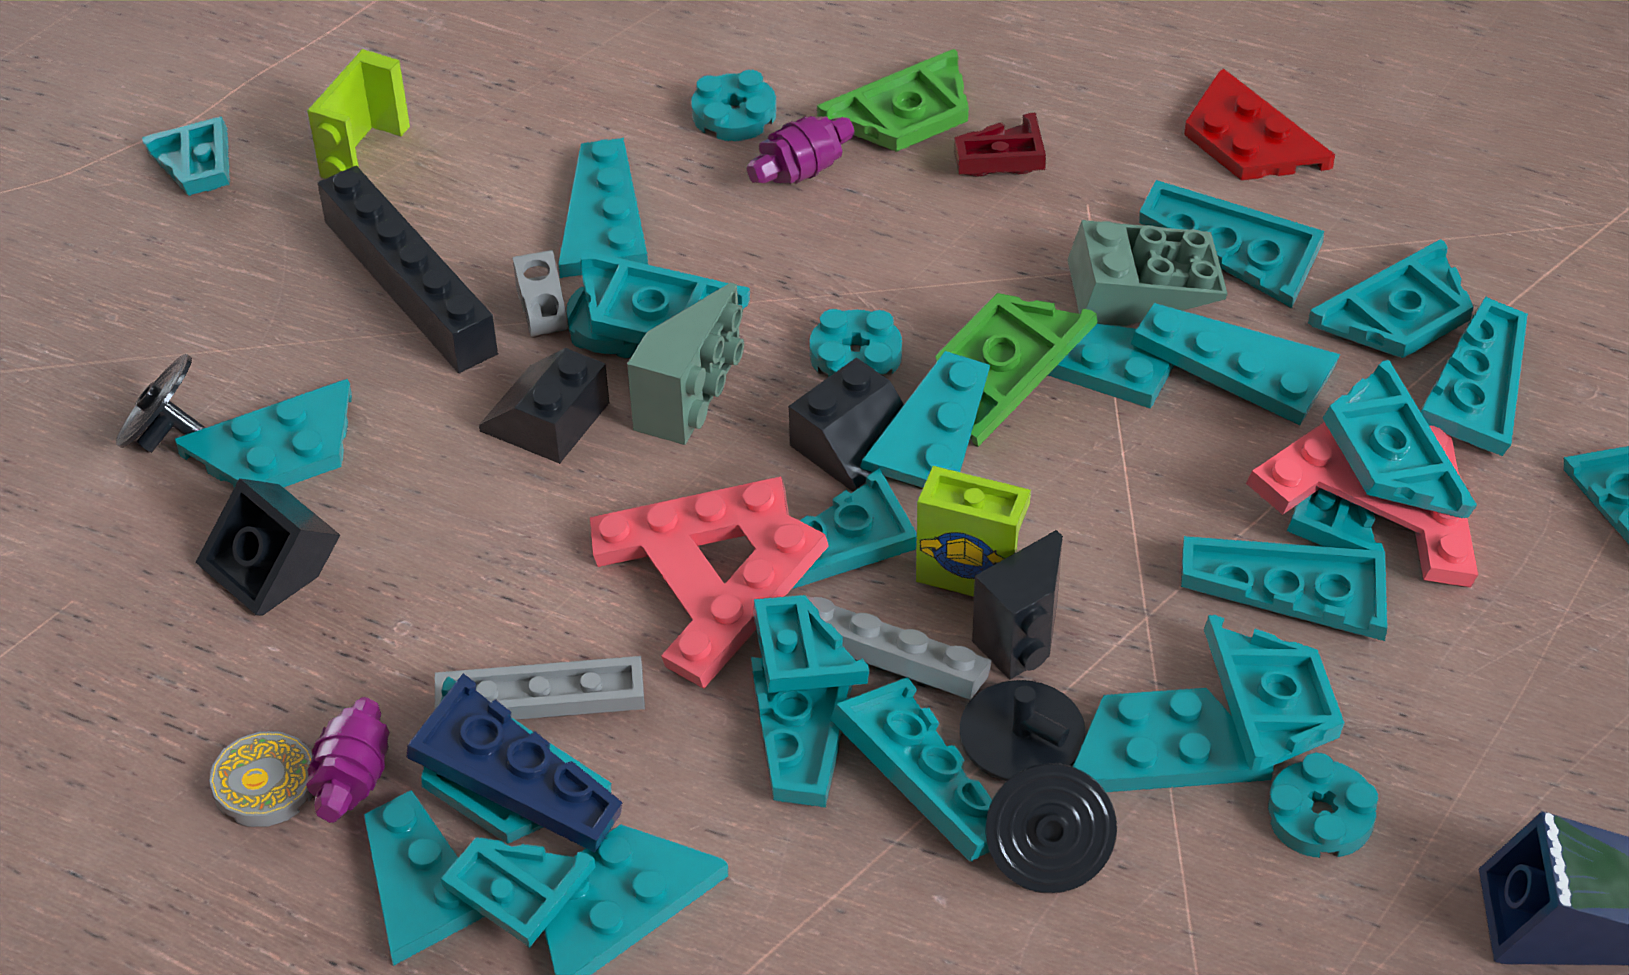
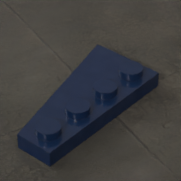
[406,673,623,853]

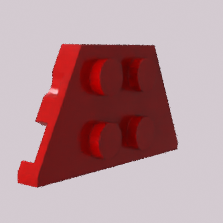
[1184,69,1335,181]

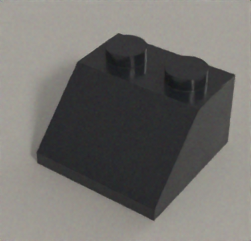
[479,348,610,464]
[788,357,904,492]
[195,478,340,616]
[972,530,1063,680]

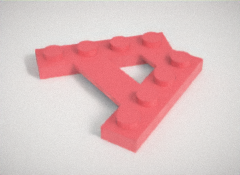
[1246,422,1478,587]
[590,476,829,689]

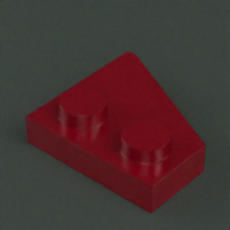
[954,113,1046,176]

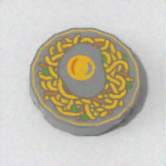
[209,732,314,827]

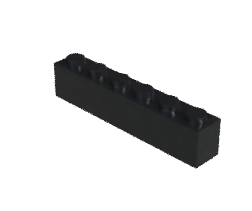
[317,165,498,374]

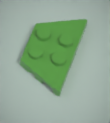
[817,49,969,152]
[935,293,1097,447]

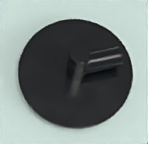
[116,354,204,453]
[960,680,1086,781]
[985,763,1117,893]

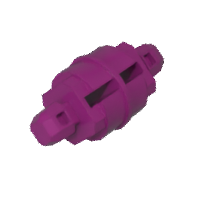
[746,116,855,184]
[306,697,390,823]

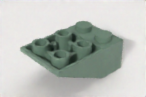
[1067,220,1228,326]
[627,283,744,445]

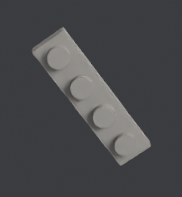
[805,595,992,699]
[435,656,645,720]

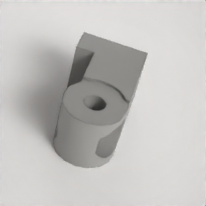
[513,250,567,337]

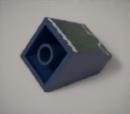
[1479,811,1629,966]

